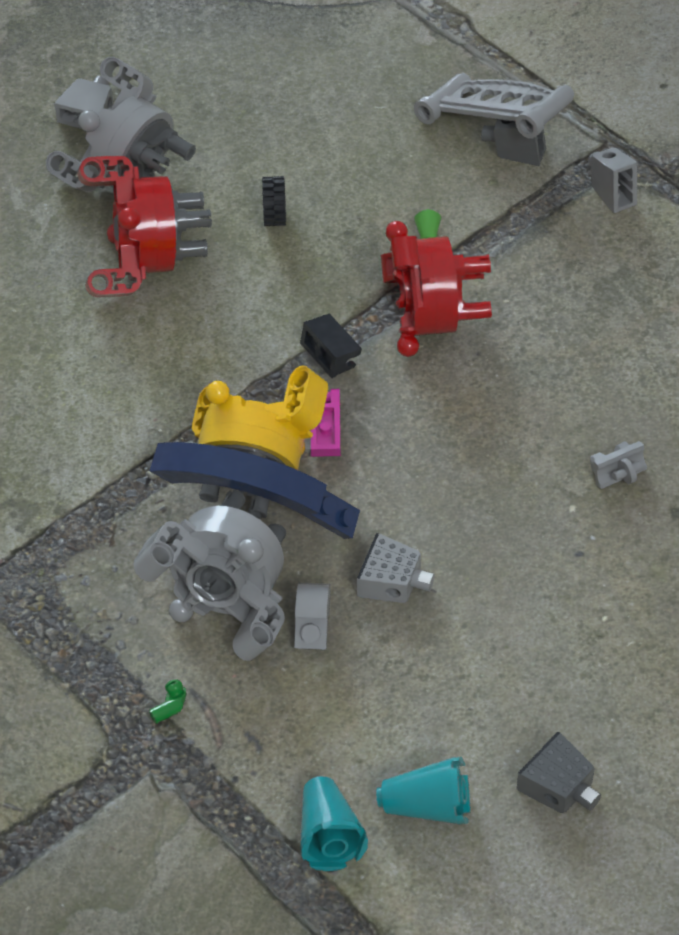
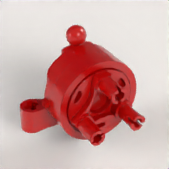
[380,221,492,357]

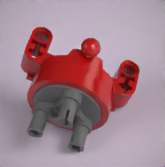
[78,155,212,297]

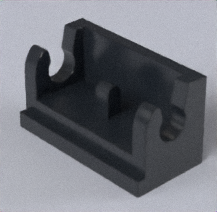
[300,313,362,378]

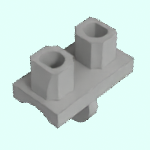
[590,441,647,489]

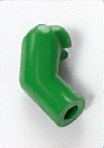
[149,679,187,724]

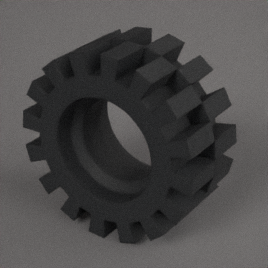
[262,176,286,226]

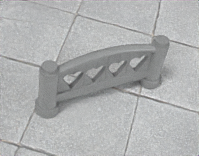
[414,73,574,139]

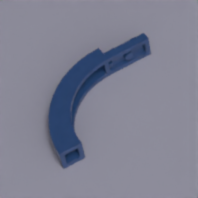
[149,442,360,539]

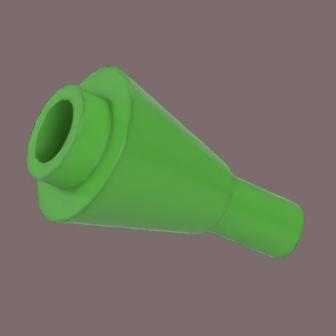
[414,209,441,238]

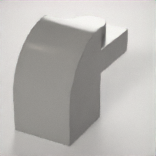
[294,582,331,650]

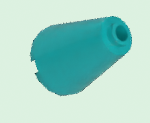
[376,757,470,825]
[300,776,368,871]

